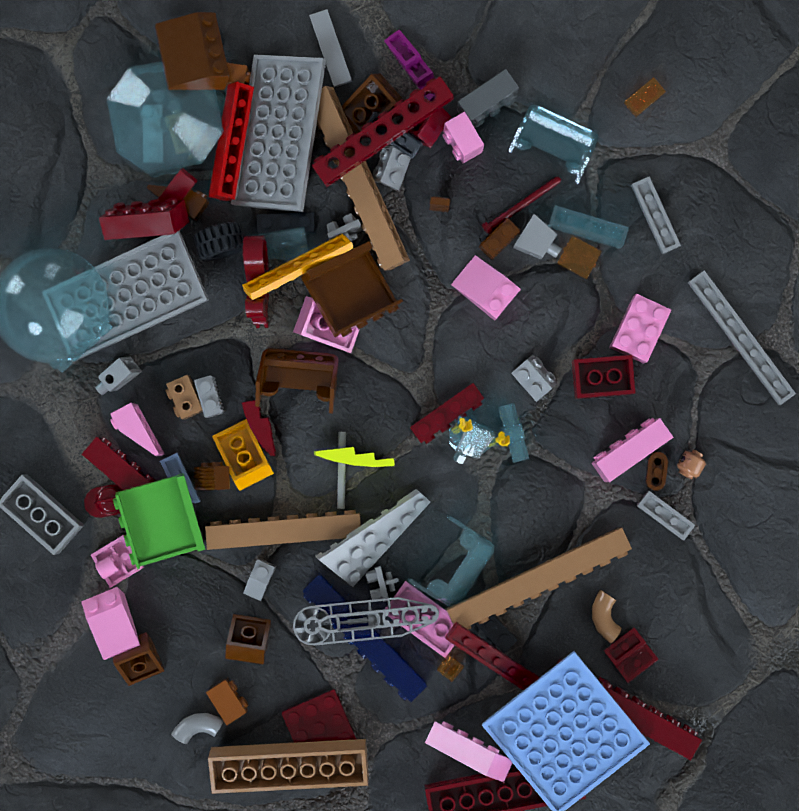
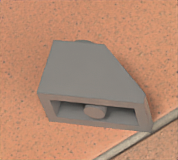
[244,558,277,601]

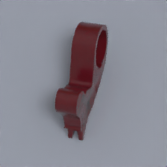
[243,235,269,328]

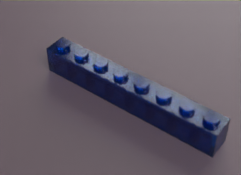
[303,574,428,702]

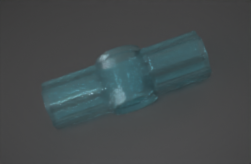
[498,403,529,463]

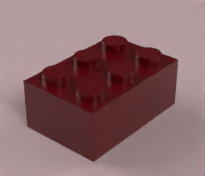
[572,355,635,399]

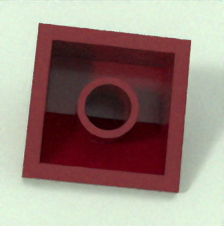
[397,99,452,148]

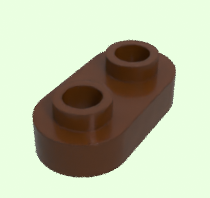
[645,452,668,490]

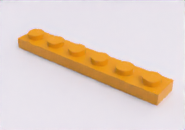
[242,234,353,300]

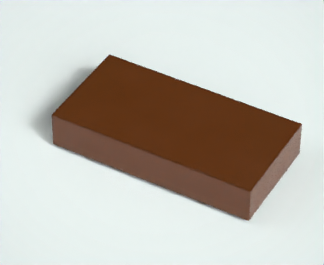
[429,196,450,212]

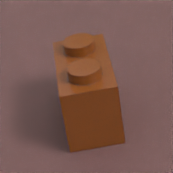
[206,677,249,725]

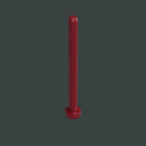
[482,176,561,235]

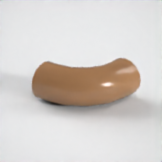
[592,590,622,643]

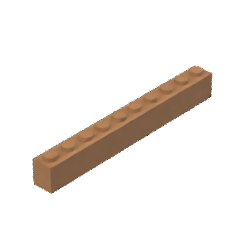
[317,86,410,271]
[446,528,632,630]

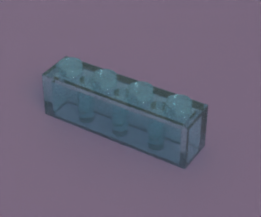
[548,205,629,249]

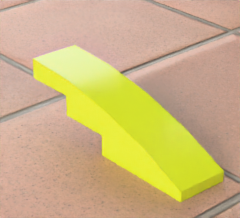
[314,447,395,467]

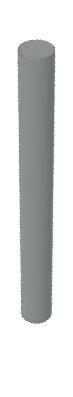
[337,432,346,509]

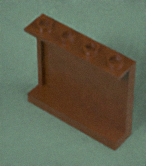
[301,241,403,338]

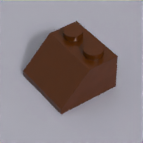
[225,614,271,664]
[112,632,164,686]

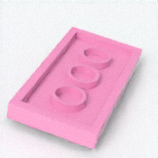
[385,581,454,658]

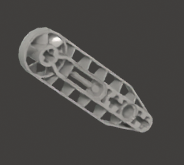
[293,597,439,646]

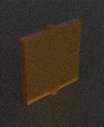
[557,236,602,279]

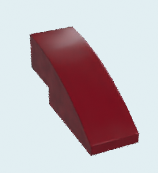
[242,400,276,456]

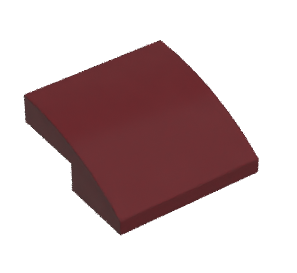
[604,628,659,683]

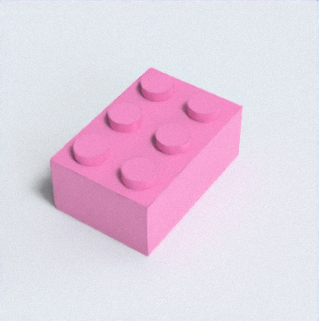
[609,294,671,364]

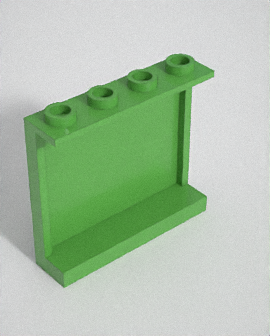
[113,473,205,570]

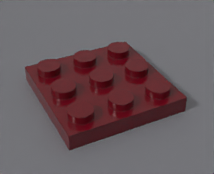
[282,688,356,743]

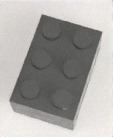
[457,69,519,128]

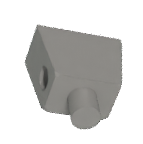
[513,215,562,259]
[95,356,142,395]

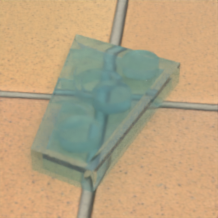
[249,227,309,262]

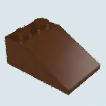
[342,73,404,141]

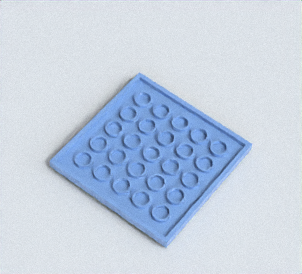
[482,651,650,811]

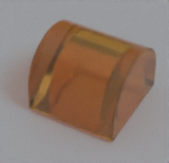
[437,654,464,682]

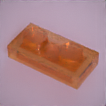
[624,77,666,117]

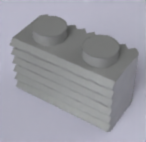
[194,375,225,418]

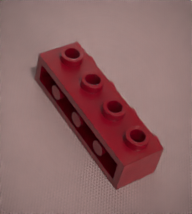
[410,383,484,444]

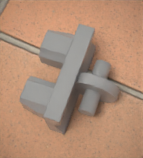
[327,213,363,246]
[366,566,399,602]

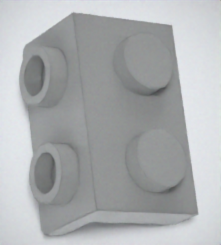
[373,146,411,190]
[512,355,557,402]

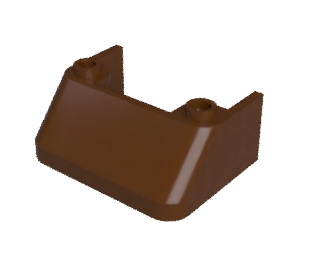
[255,348,339,414]

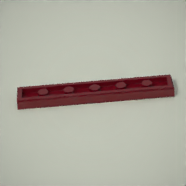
[445,622,540,691]

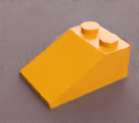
[212,419,274,491]

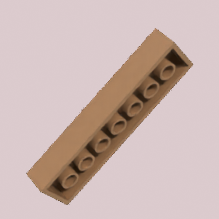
[208,739,369,794]

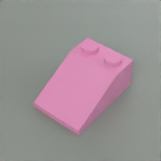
[451,255,521,321]
[293,296,360,353]
[110,403,164,456]
[81,587,140,660]

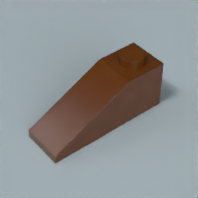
[146,185,209,222]

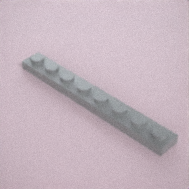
[688,271,796,405]

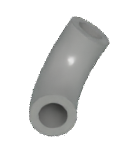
[171,713,224,744]

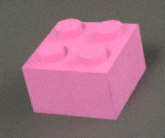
[442,112,484,164]

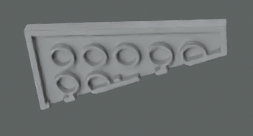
[316,489,430,587]

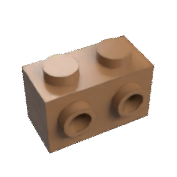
[166,375,203,420]

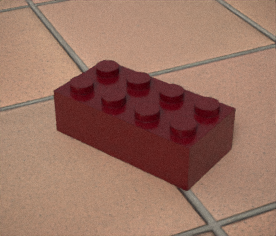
[99,198,190,240]

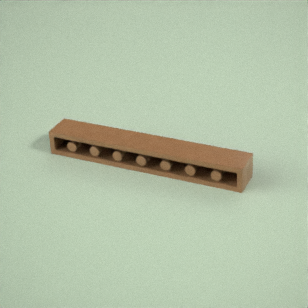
[205,510,361,550]

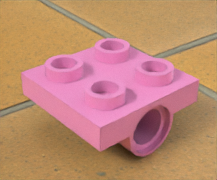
[91,535,144,588]

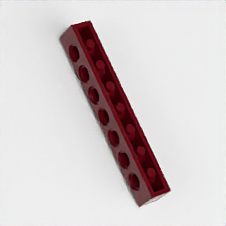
[312,77,454,187]

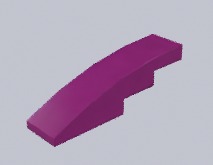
[384,30,435,101]

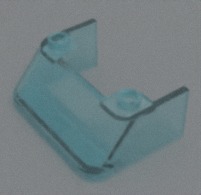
[508,105,599,184]
[408,515,494,607]

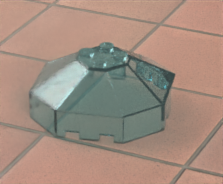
[107,61,223,178]

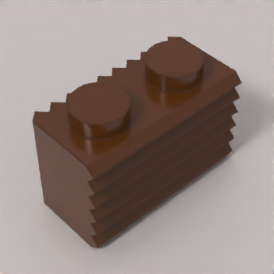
[479,218,520,260]
[194,462,230,490]

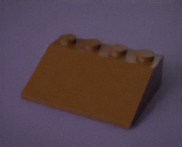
[155,12,230,90]

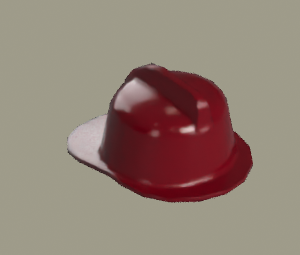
[84,485,123,518]

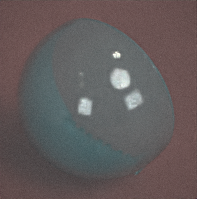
[0,248,113,373]

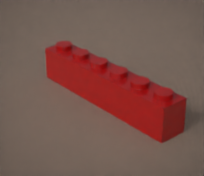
[208,82,254,201]

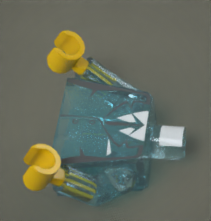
[449,415,510,464]

